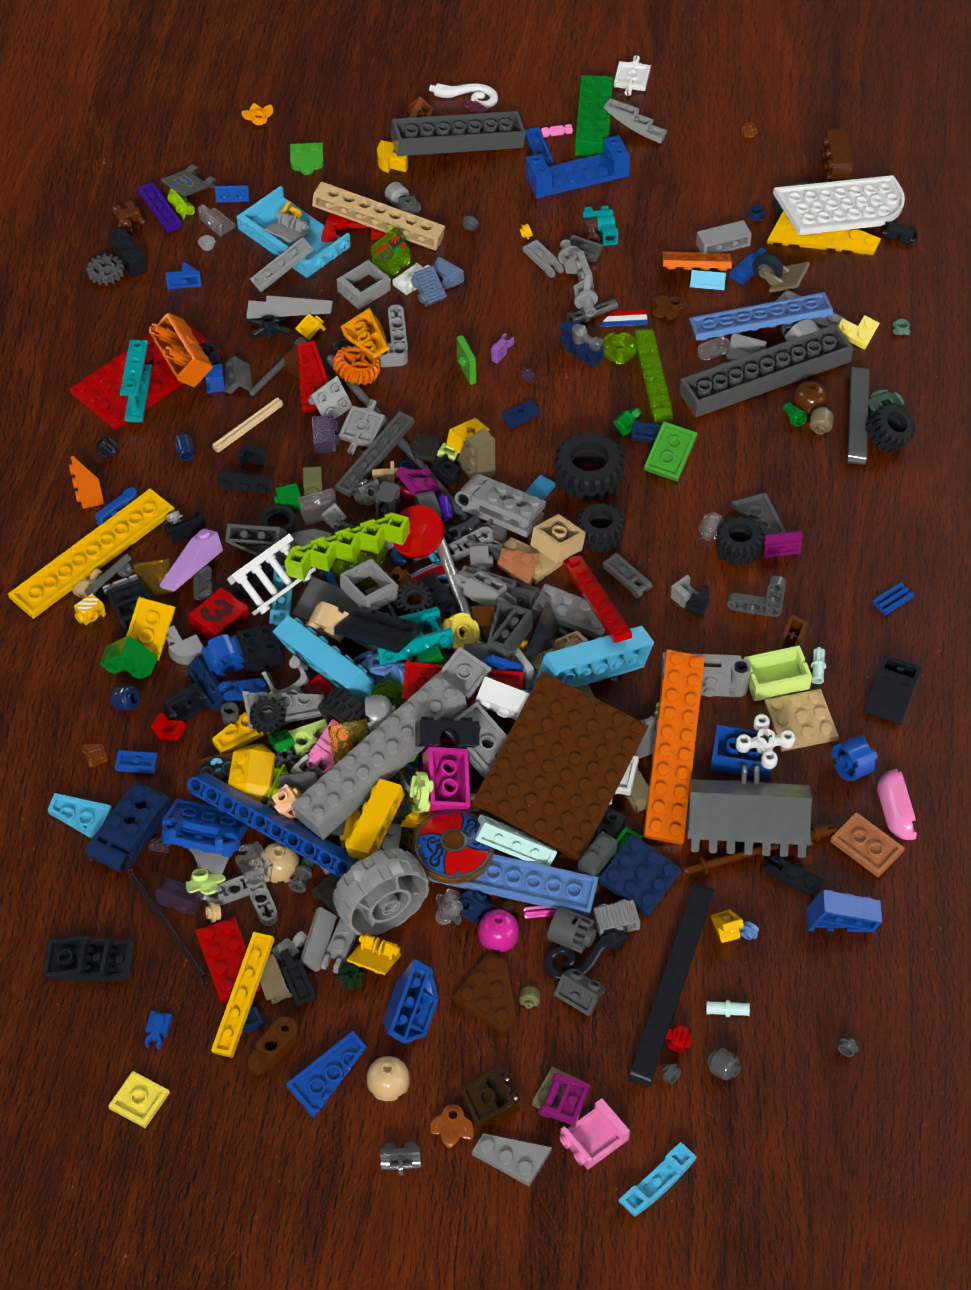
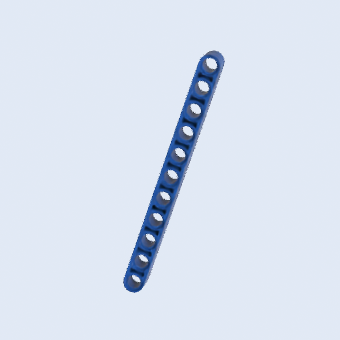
[187,772,359,878]

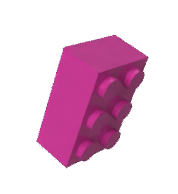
[422,747,470,813]

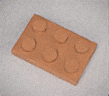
[830,812,905,878]

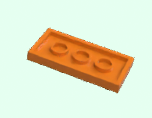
[662,251,732,271]

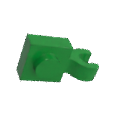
[613,407,642,436]

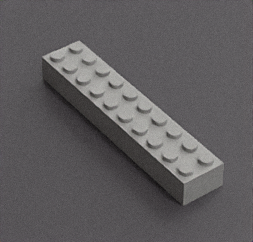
[291,674,468,840]

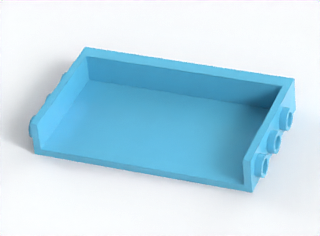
[237,186,351,278]

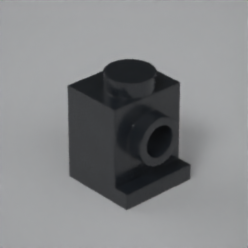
[432,454,461,487]

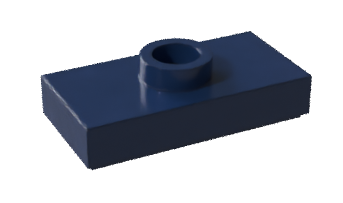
[501,400,541,430]

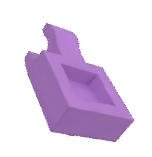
[491,333,514,363]

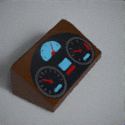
[196,752,233,780]

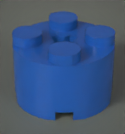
[201,634,244,678]
[831,735,878,782]

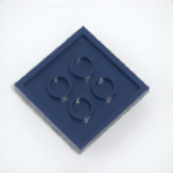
[598,834,682,917]

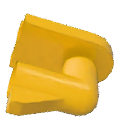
[276,201,302,219]

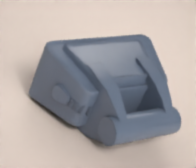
[434,257,464,291]

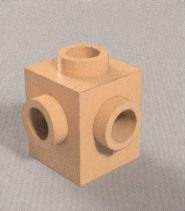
[271,784,302,820]

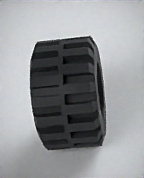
[865,403,915,453]
[577,502,624,552]
[716,516,764,566]
[318,687,369,737]

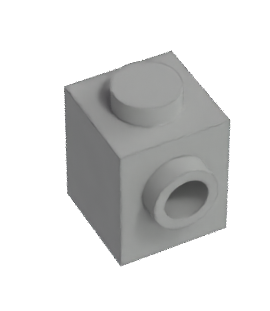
[469,545,493,573]

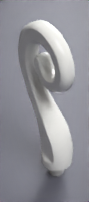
[429,83,498,109]

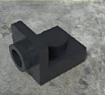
[237,443,267,468]

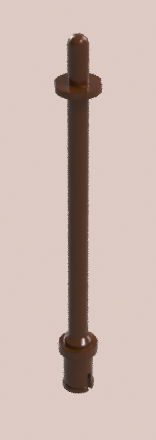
[683,822,837,875]

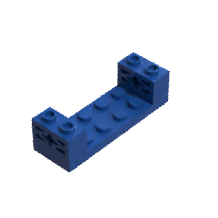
[526,135,630,199]

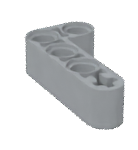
[378,305,408,367]

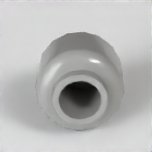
[385,182,409,206]

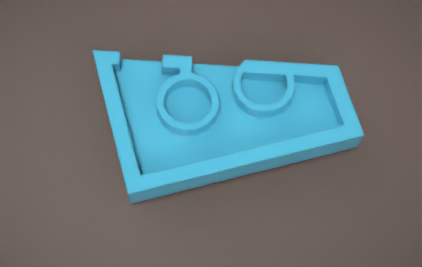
[48,793,112,839]

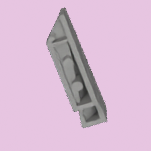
[246,296,333,319]

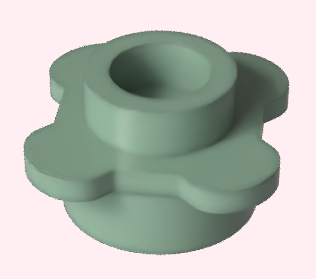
[893,319,911,335]

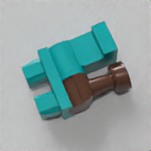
[582,206,618,246]

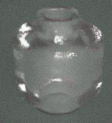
[698,512,724,541]

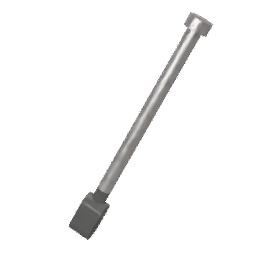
[414,491,489,656]

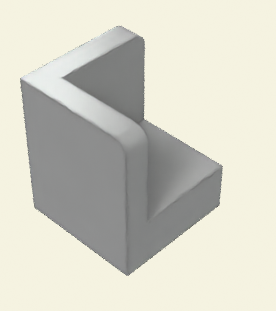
[671,575,699,609]

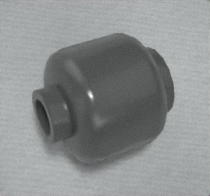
[707,1048,741,1080]

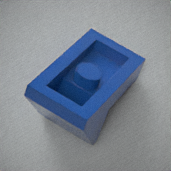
[166,262,202,289]

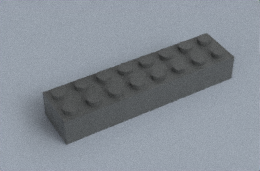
[390,111,526,156]

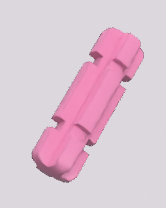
[541,124,573,137]

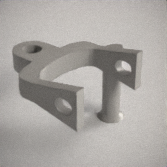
[262,654,309,695]

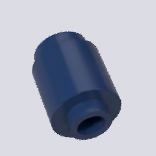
[174,434,195,461]

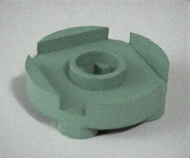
[868,390,904,414]

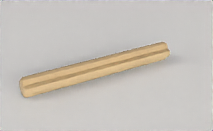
[212,397,283,453]

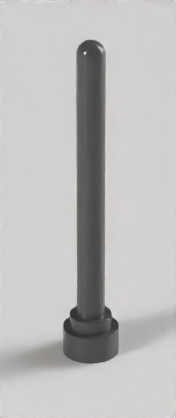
[249,337,307,396]

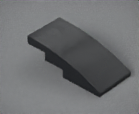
[106,578,168,642]
[42,936,135,982]

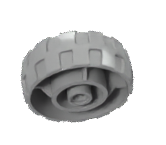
[333,848,429,935]

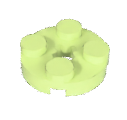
[409,771,433,813]

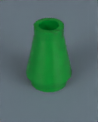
[783,402,807,427]

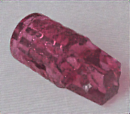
[464,100,492,114]

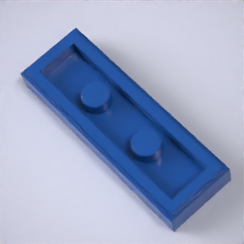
[525,127,553,164]

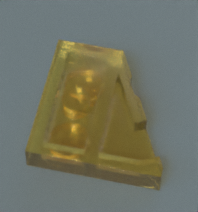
[133,559,173,595]

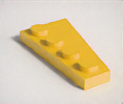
[212,691,291,755]

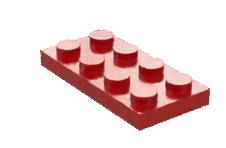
[195,917,261,1004]

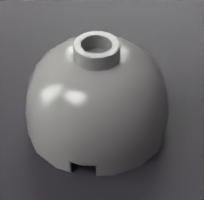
[365,695,397,733]

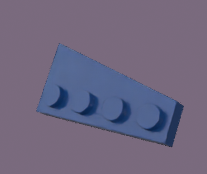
[286,1031,367,1119]

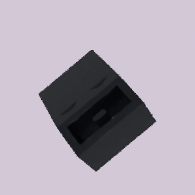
[864,655,922,725]

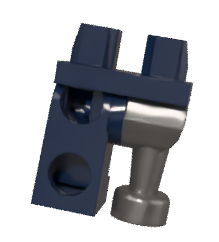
[560,320,604,367]

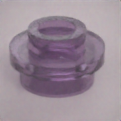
[520,367,535,384]

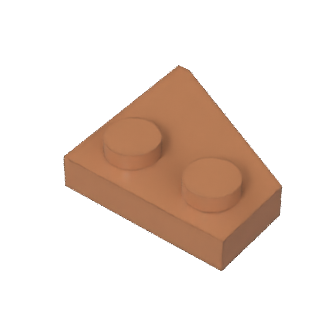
[498,548,539,586]

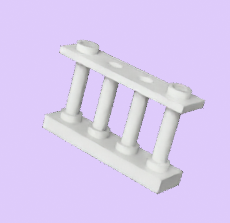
[227,534,316,615]

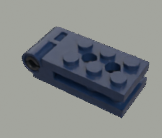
[85,781,171,873]

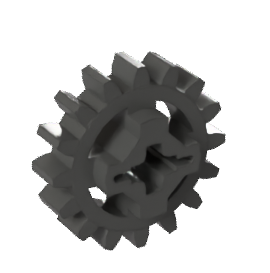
[87,254,125,286]

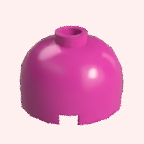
[478,909,519,952]

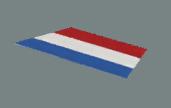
[599,310,648,327]

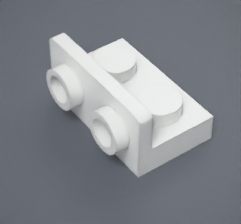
[392,263,429,295]

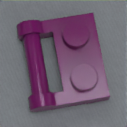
[397,467,442,496]
[538,1073,590,1126]

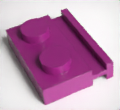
[762,531,803,558]

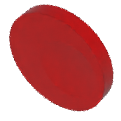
[392,505,444,559]

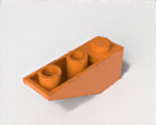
[69,456,104,509]

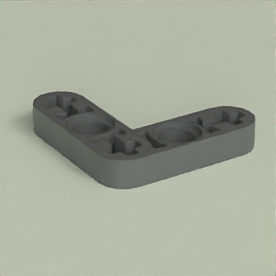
[727,576,786,617]

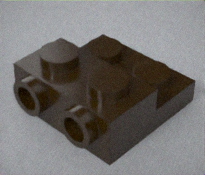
[460,1067,521,1128]

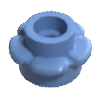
[739,921,759,940]

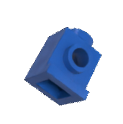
[205,364,225,393]

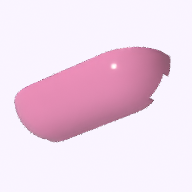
[877,769,917,840]

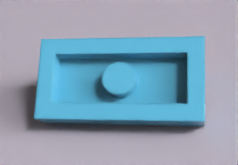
[690,270,726,290]

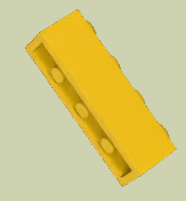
[345,778,405,860]

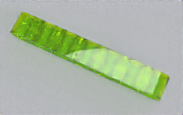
[635,329,673,424]

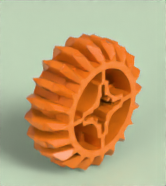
[333,345,380,385]

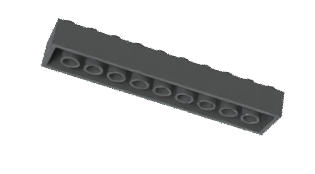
[679,324,854,417]

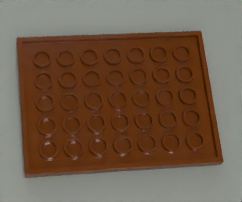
[471,672,649,861]

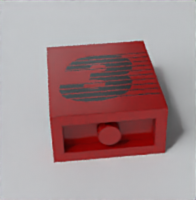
[189,588,250,640]

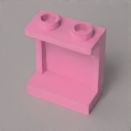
[560,1098,630,1170]

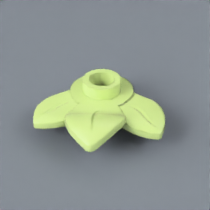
[186,868,226,895]

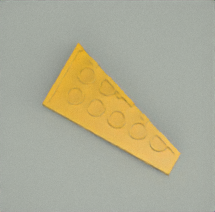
[767,210,881,255]

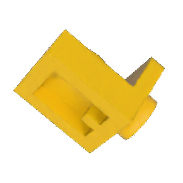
[295,313,326,340]

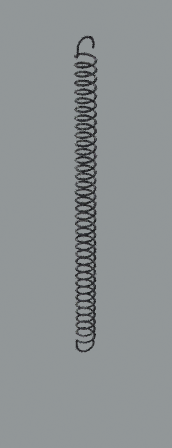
[126,870,211,983]

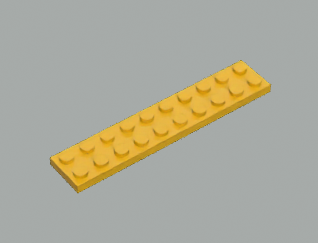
[8,489,175,619]

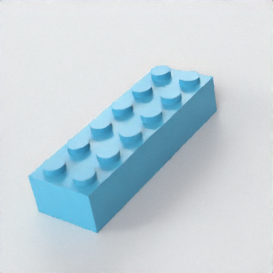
[273,615,378,705]
[536,626,654,688]

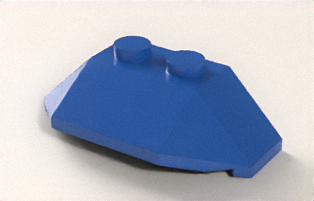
[383,959,439,1044]

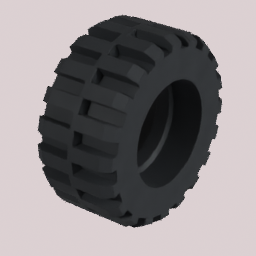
[554,432,624,501]

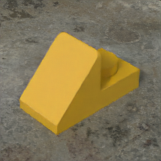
[711,910,744,943]

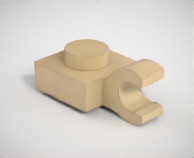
[72,568,103,599]

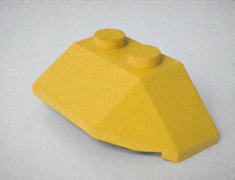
[228,743,276,802]

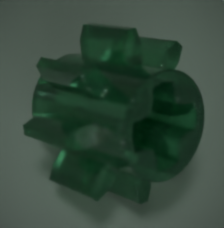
[338,964,364,991]

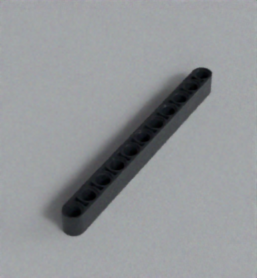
[629,884,714,1087]

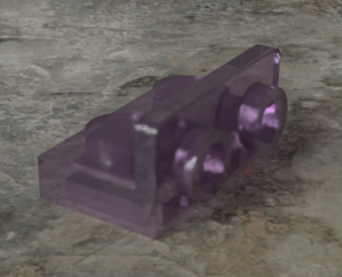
[155,878,205,915]

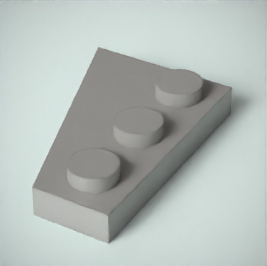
[472,1134,552,1186]

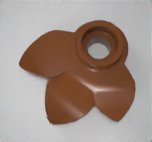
[430,1104,474,1149]

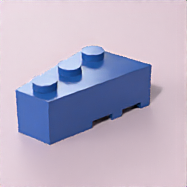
[806,890,882,932]

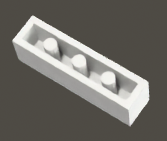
[475,676,530,721]

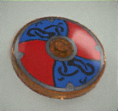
[412,809,494,884]

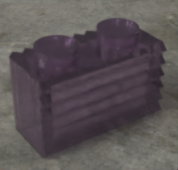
[312,415,339,454]

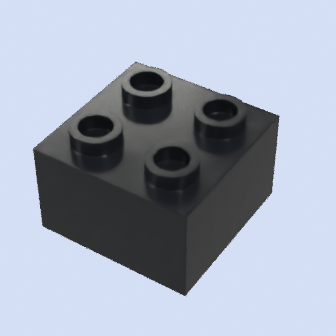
[236,623,284,675]

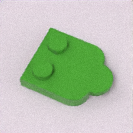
[290,143,323,175]

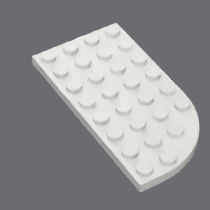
[773,175,905,235]

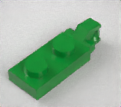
[268,729,295,752]

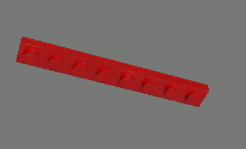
[563,555,632,643]

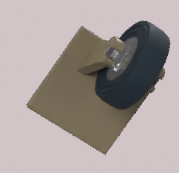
[752,254,810,293]

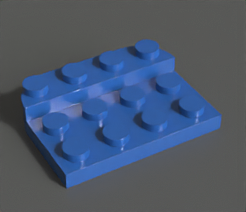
[162,798,250,857]

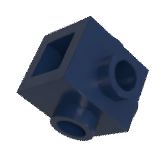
[456,890,494,923]

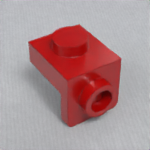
[151,713,187,741]

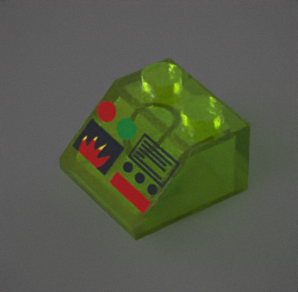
[371,228,410,278]

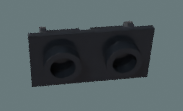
[882,221,918,245]

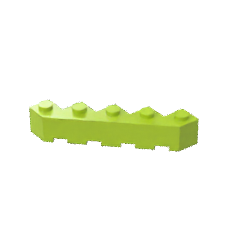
[284,512,410,581]

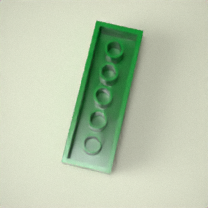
[575,75,613,156]

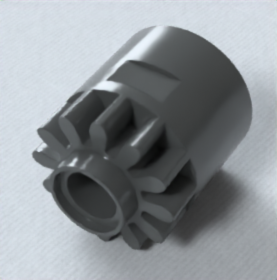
[547,907,596,953]

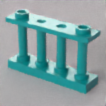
[120,340,153,422]
[367,607,454,665]

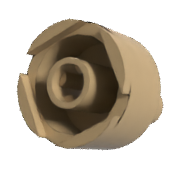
[307,602,349,643]

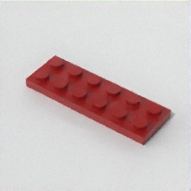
[402,662,523,707]

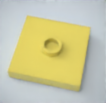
[108,1071,170,1129]

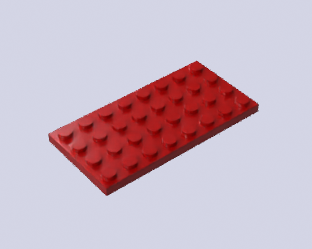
[70,316,223,431]

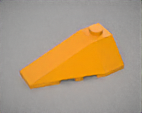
[340,308,389,358]

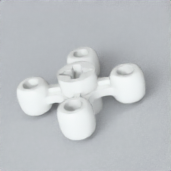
[736,714,795,769]

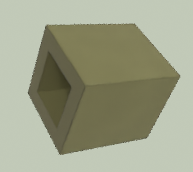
[303,467,323,496]

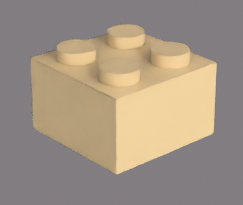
[530,514,586,564]

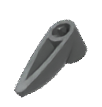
[221,680,242,727]

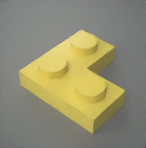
[838,315,880,350]

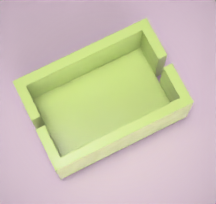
[744,645,812,701]

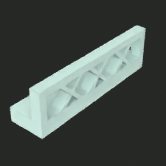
[474,814,557,866]

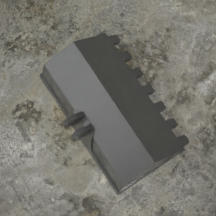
[687,765,812,858]

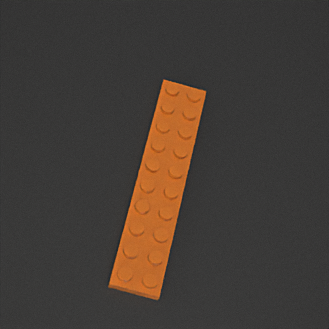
[643,649,705,845]

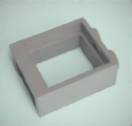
[337,260,391,310]
[340,559,398,611]

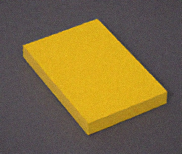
[126,597,176,661]

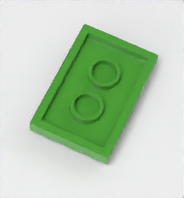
[644,421,697,482]

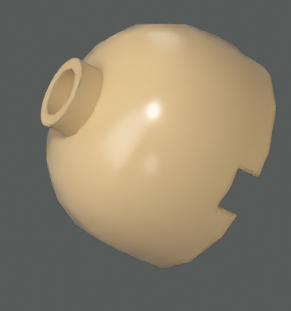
[259,842,301,883]
[367,1056,410,1101]

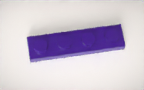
[138,182,182,233]

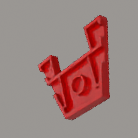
[321,212,387,242]

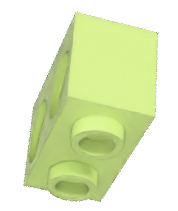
[288,719,328,760]

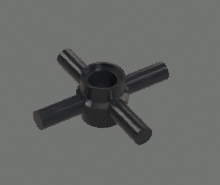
[246,315,291,340]

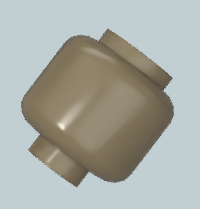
[809,407,834,435]

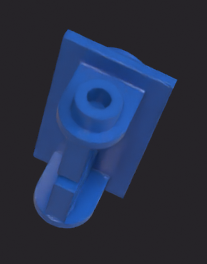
[215,185,249,202]

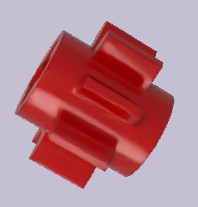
[665,1025,692,1052]

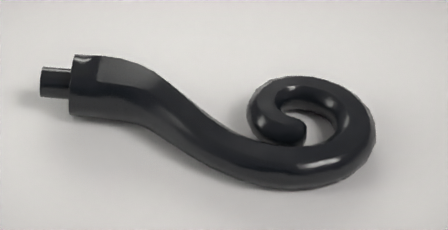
[543,930,629,982]

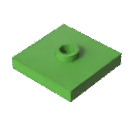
[457,335,476,385]

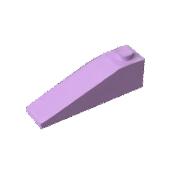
[160,529,223,591]

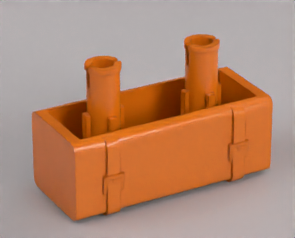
[149,313,213,387]

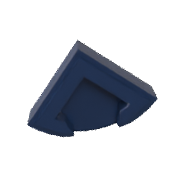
[243,1005,265,1034]

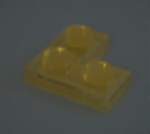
[327,719,369,766]

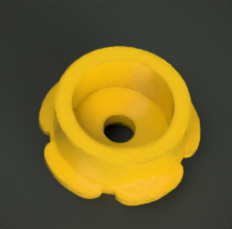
[519,224,533,240]

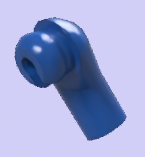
[390,547,407,567]

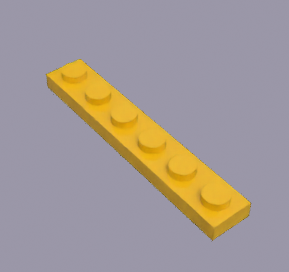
[211,932,275,1058]

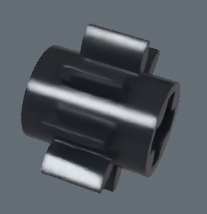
[96,436,118,459]

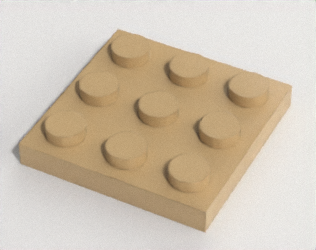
[764,689,839,752]

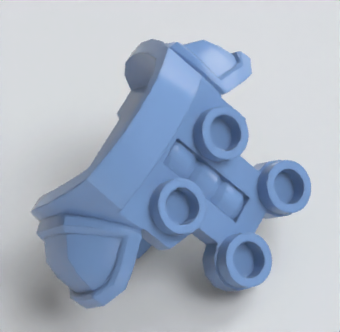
[353,650,405,696]

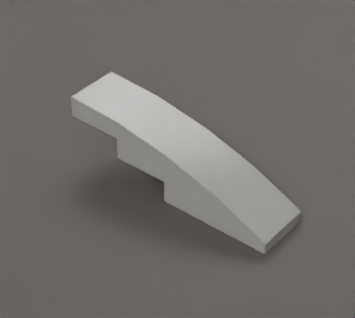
[604,98,667,143]

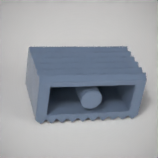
[411,265,447,307]

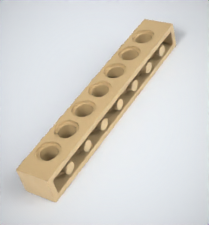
[312,182,445,251]

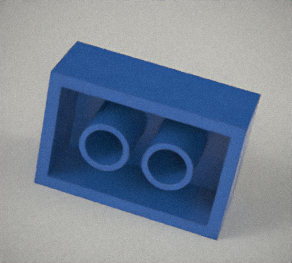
[711,725,776,779]

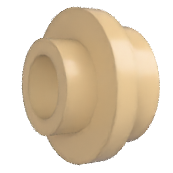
[205,902,221,923]

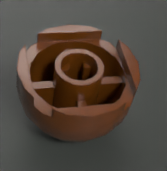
[793,381,829,414]

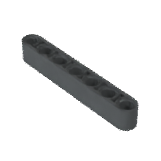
[847,367,870,465]

